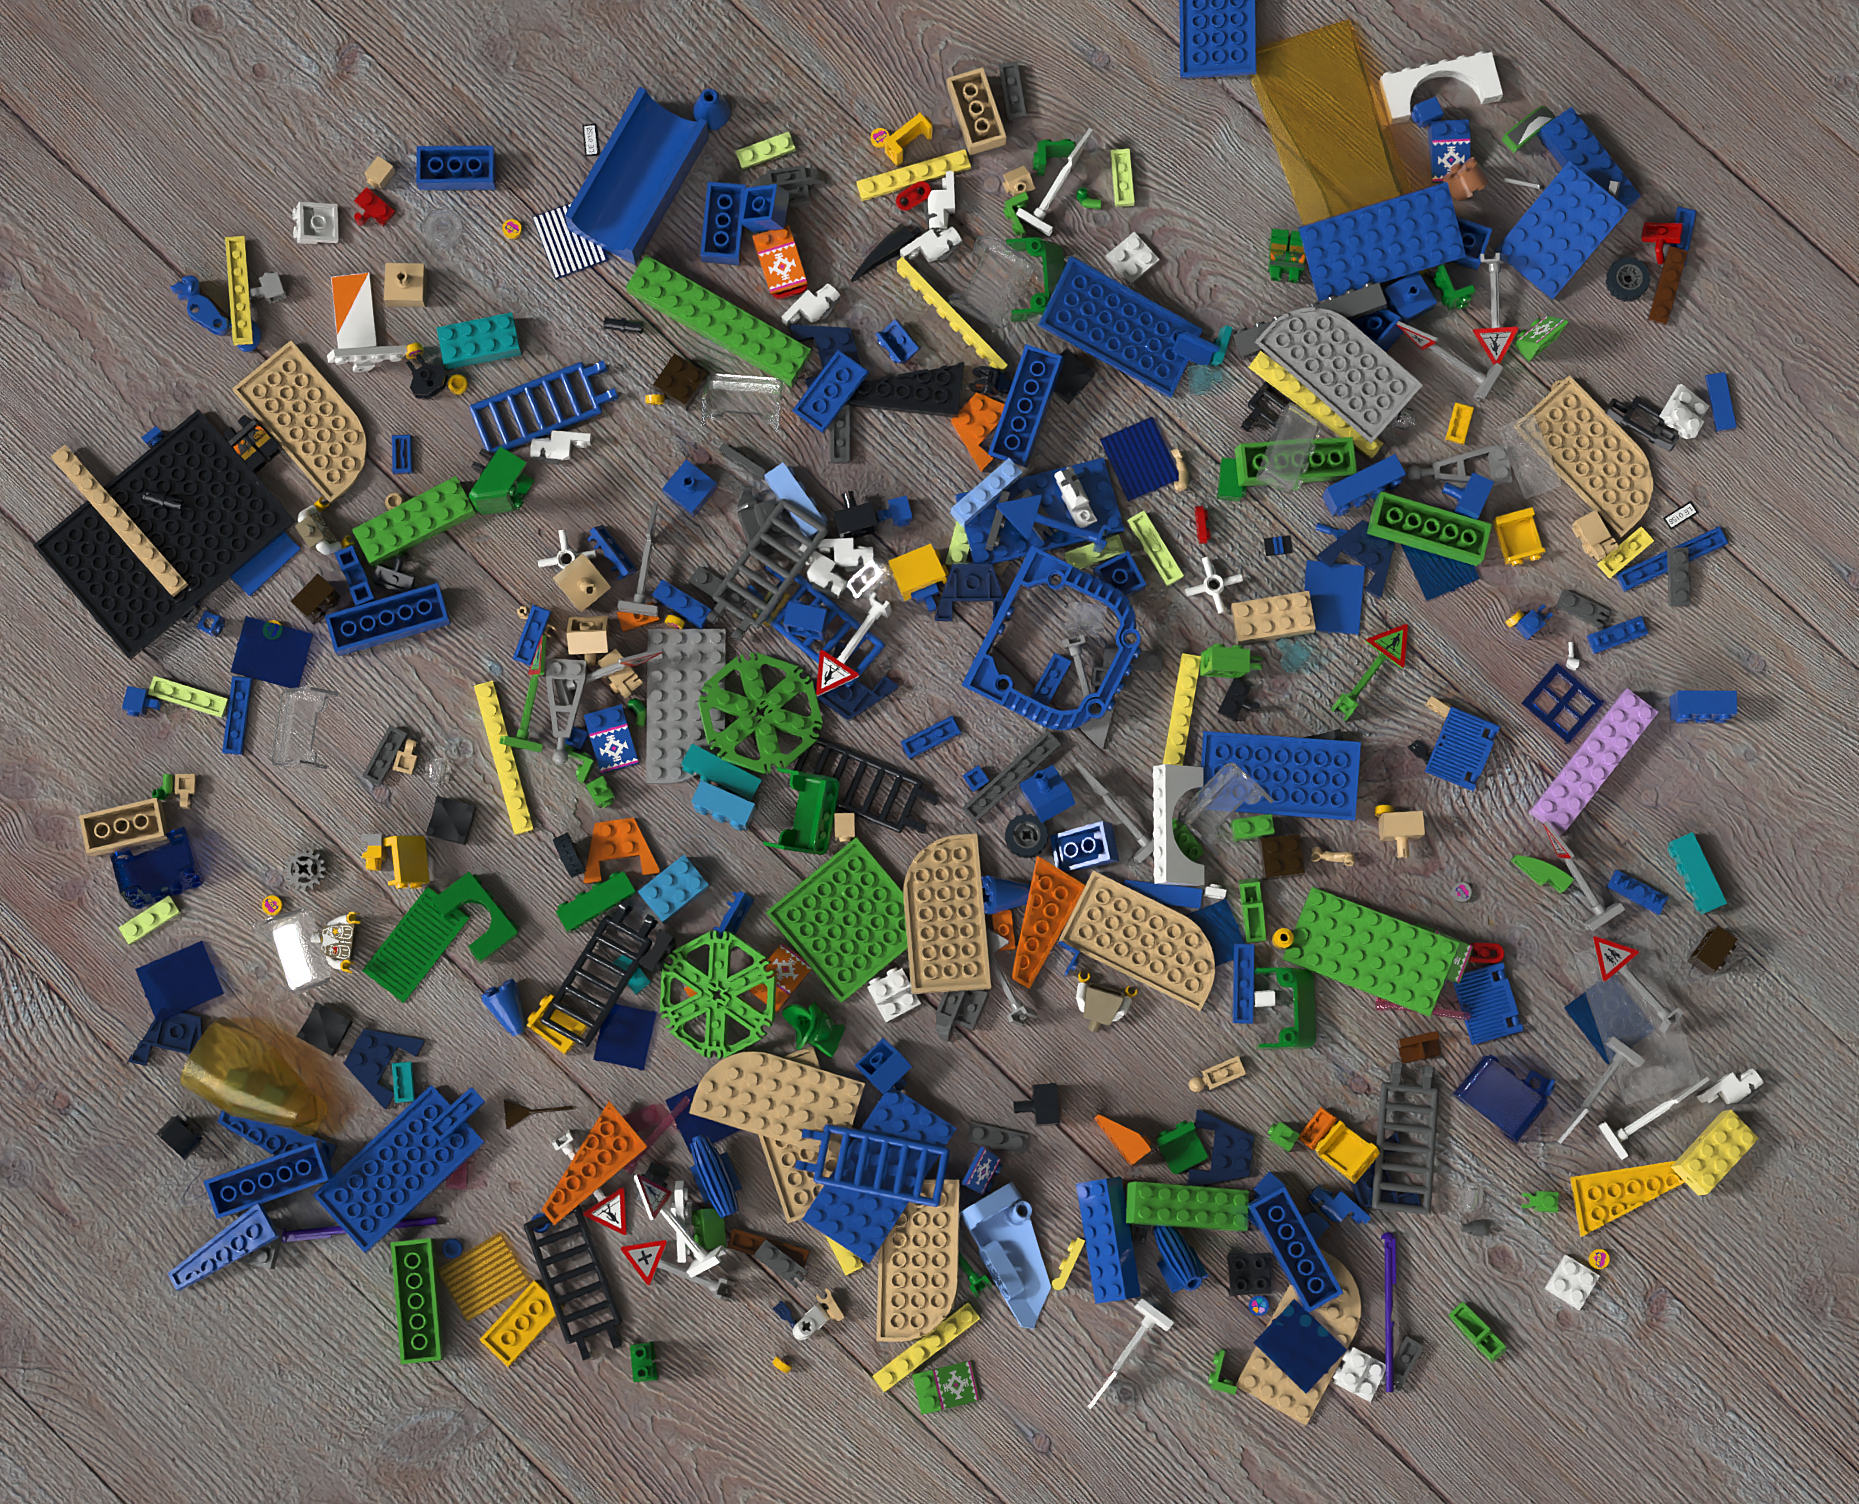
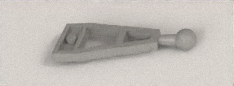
[1407,445,1513,485]
[546,659,587,765]

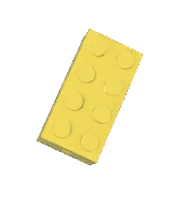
[1671,1110,1759,1196]

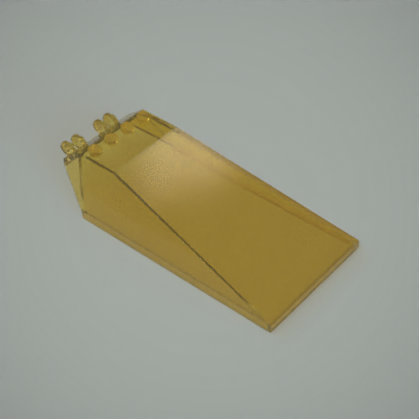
[1249,19,1412,225]

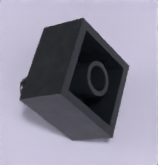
[834,491,878,539]
[1013,1083,1060,1127]

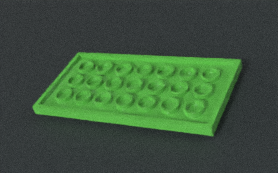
[1282,887,1460,1017]

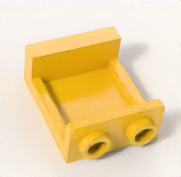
[885,113,933,167]
[1492,507,1546,566]
[888,543,949,601]
[382,836,430,889]
[527,994,588,1055]
[1315,1120,1380,1184]

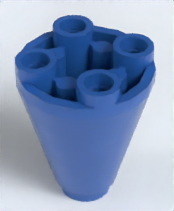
[693,89,731,131]
[981,875,1030,915]
[481,978,526,1036]

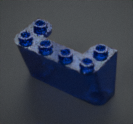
[109,827,205,909]
[1451,1054,1549,1143]

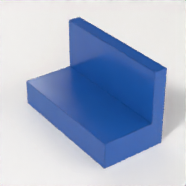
[1172,331,1220,368]

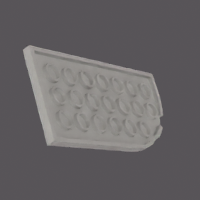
[1255,307,1423,444]
[646,629,726,784]

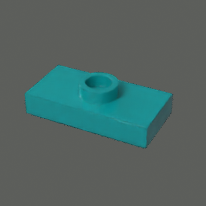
[1210,325,1233,366]
[613,955,651,995]
[392,1061,416,1103]

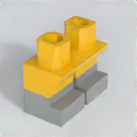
[361,834,387,871]

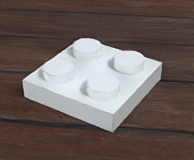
[1105,232,1160,286]
[1544,1254,1600,1310]

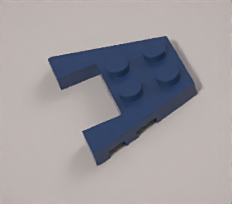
[790,325,860,389]
[1316,520,1395,599]
[935,562,1010,621]
[817,642,899,722]
[128,1008,205,1080]
[344,1029,425,1109]
[1187,1110,1254,1186]
[1350,1133,1422,1208]

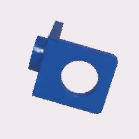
[197,611,225,637]
[1058,941,1080,976]
[1522,1070,1555,1098]

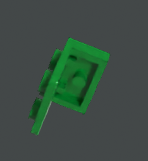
[1032,139,1076,176]
[1433,265,1476,311]
[1155,1120,1207,1175]

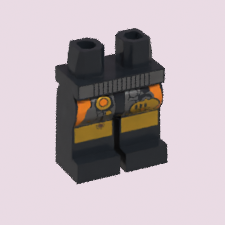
[224,415,283,474]

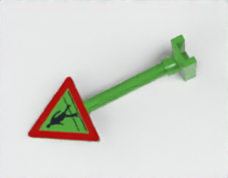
[1330,624,1408,721]
[499,635,546,752]

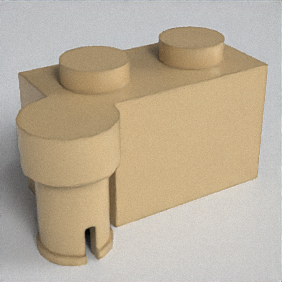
[1572,510,1619,561]
[597,648,643,699]

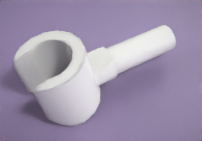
[1566,642,1580,670]

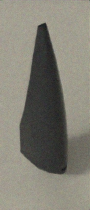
[850,223,921,283]

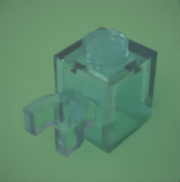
[1187,365,1222,396]
[1275,638,1311,674]

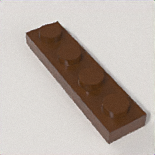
[1647,246,1688,325]
[727,1229,809,1269]

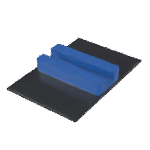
[1264,535,1293,556]

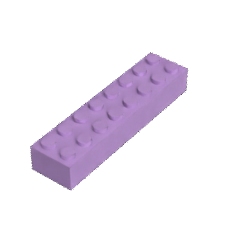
[1529,688,1658,836]

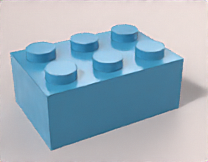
[691,780,757,831]
[638,855,710,924]

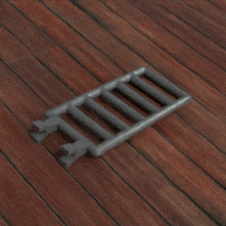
[706,499,828,642]
[1372,1062,1439,1215]

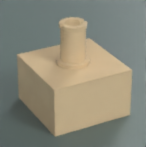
[384,263,427,307]
[552,554,611,612]
[567,616,610,666]
[1378,811,1425,858]

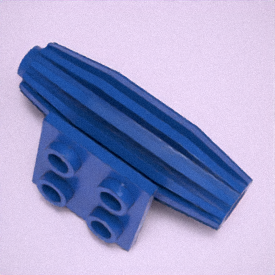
[690,1134,742,1218]
[1153,1226,1209,1293]

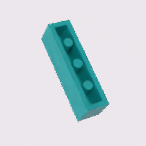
[680,743,761,801]
[1667,832,1727,915]

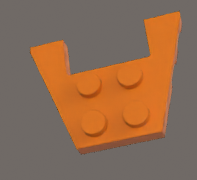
[951,392,1005,473]
[584,817,660,884]

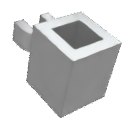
[249,271,287,304]

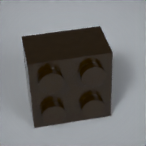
[653,353,708,411]
[290,573,341,624]
[1258,834,1305,880]
[1688,925,1738,975]

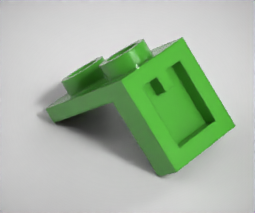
[1003,192,1029,238]
[556,744,595,784]
[1172,818,1204,862]
[1208,1349,1237,1395]

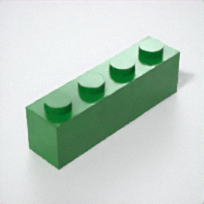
[555,871,637,933]

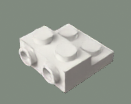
[293,202,339,244]
[1659,384,1709,439]
[867,967,921,1023]
[1333,1347,1386,1402]

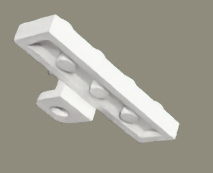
[327,345,408,372]
[671,1181,692,1262]

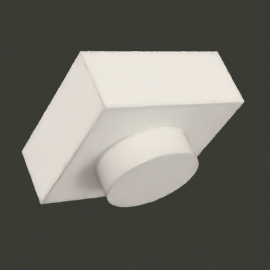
[1204,884,1226,900]

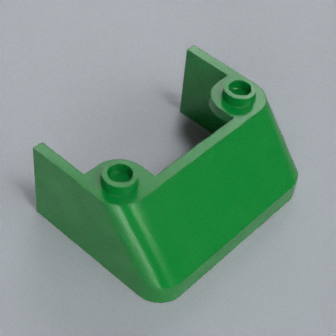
[1005,237,1064,322]
[469,446,535,515]
[763,767,839,855]
[1254,967,1316,1050]

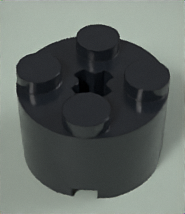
[156,1115,203,1160]

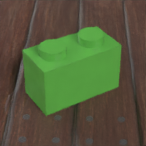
[1231,814,1275,842]
[691,1208,726,1250]

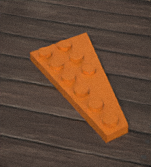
[1011,856,1086,989]
[541,1101,647,1225]

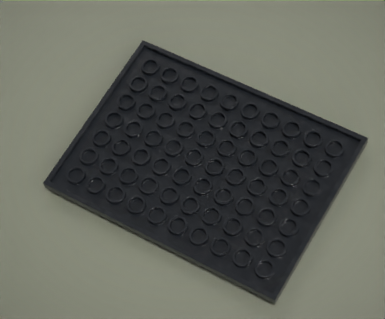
[33,409,296,660]

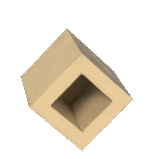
[364,156,396,190]
[835,813,855,843]

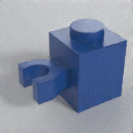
[1411,97,1444,128]
[877,495,912,527]
[911,583,939,613]
[1515,604,1553,640]
[122,686,161,717]

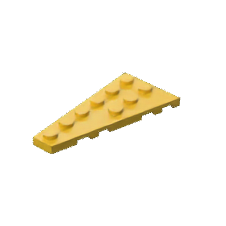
[1569,1161,1685,1237]

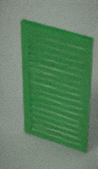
[362,886,470,1003]

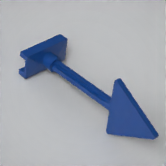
[996,495,1111,553]

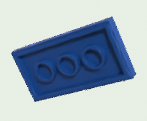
[792,350,869,434]

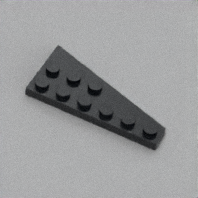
[846,362,964,418]

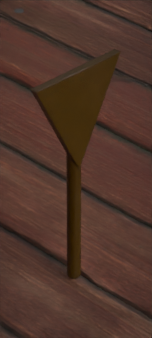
[504,1100,572,1130]

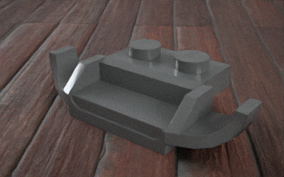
[751,165,827,209]
[737,486,788,559]
[935,990,989,1042]

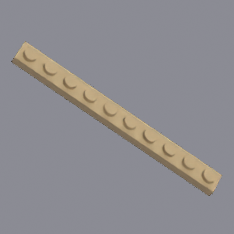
[50,445,188,597]

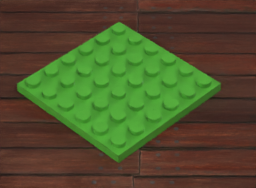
[765,837,908,1004]

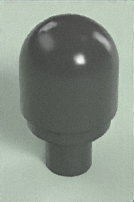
[1461,1220,1490,1236]

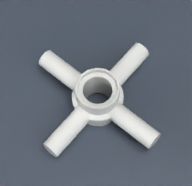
[538,529,597,569]
[1185,556,1243,614]

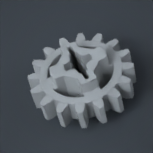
[283,848,327,892]

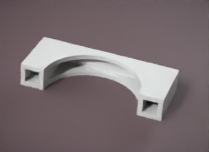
[1379,51,1503,125]
[1153,764,1204,886]

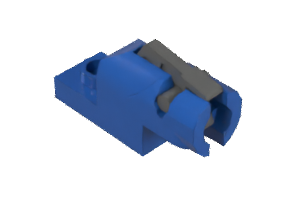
[1307,1184,1371,1224]

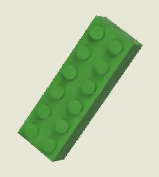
[1235,437,1357,487]
[352,476,476,568]
[1367,491,1492,566]
[1126,1182,1249,1232]
[391,1238,444,1364]

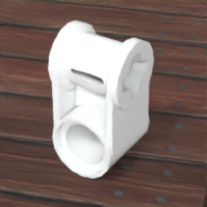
[793,1303,830,1340]

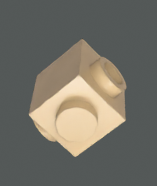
[1003,166,1035,197]

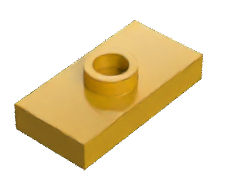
[1445,402,1474,445]

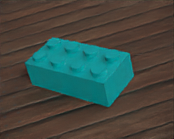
[436,312,522,370]

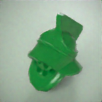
[783,1001,845,1057]

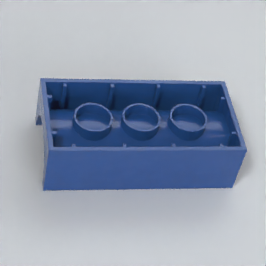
[565,87,709,265]

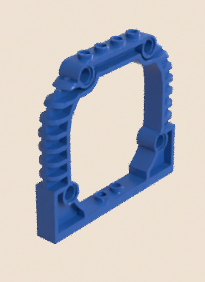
[962,545,1142,730]

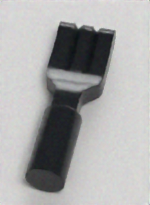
[1408,740,1430,765]

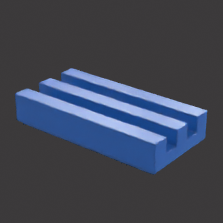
[392,435,413,474]

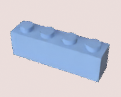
[950,458,1022,527]
[764,463,828,540]

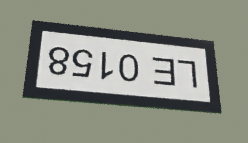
[582,124,599,157]
[1663,501,1699,530]

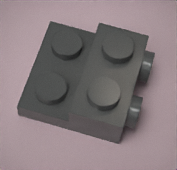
[237,1223,284,1270]

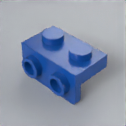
[875,319,921,364]

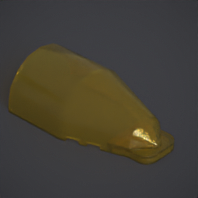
[180,1017,328,1136]

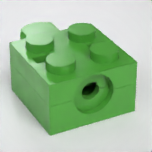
[1200,644,1263,679]

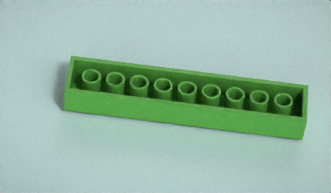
[626,255,812,387]

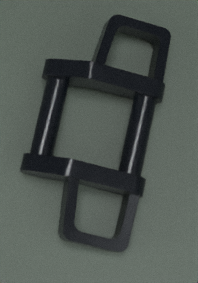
[1605,395,1679,451]

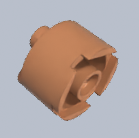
[1442,157,1488,201]

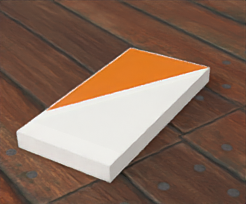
[331,272,377,349]

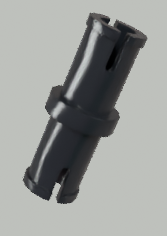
[603,317,644,334]
[143,489,184,511]

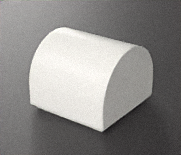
[1253,990,1275,1007]

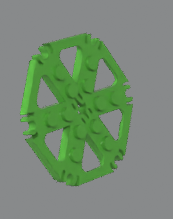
[698,652,823,774]
[660,931,777,1059]

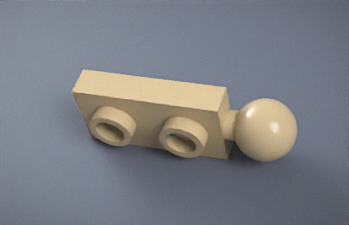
[1189,1056,1246,1093]

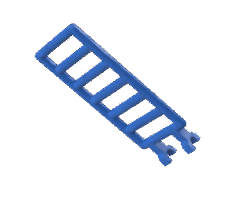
[469,361,619,453]
[746,566,885,687]
[795,1124,950,1207]

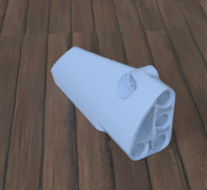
[960,1181,1051,1329]

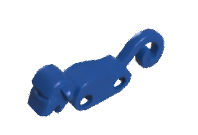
[170,275,261,352]

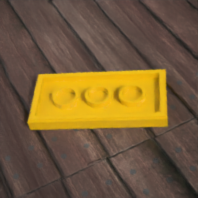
[479,1280,564,1367]

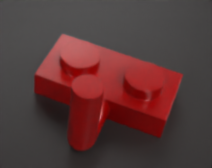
[354,187,396,227]
[1641,222,1683,264]

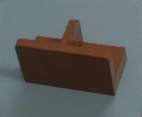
[1397,1031,1441,1064]

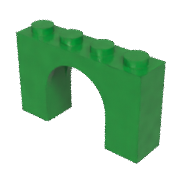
[431,872,519,965]

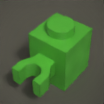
[586,776,616,808]
[1267,1122,1300,1152]
[1521,1191,1559,1213]

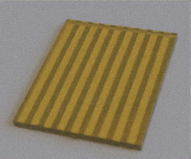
[437,1232,529,1322]

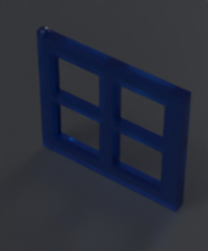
[1521,663,1604,744]

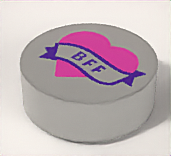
[1451,882,1472,902]

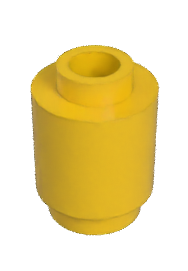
[1272,928,1294,950]

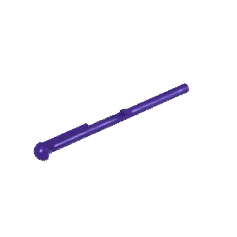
[281,1217,437,1243]
[1381,1232,1396,1393]

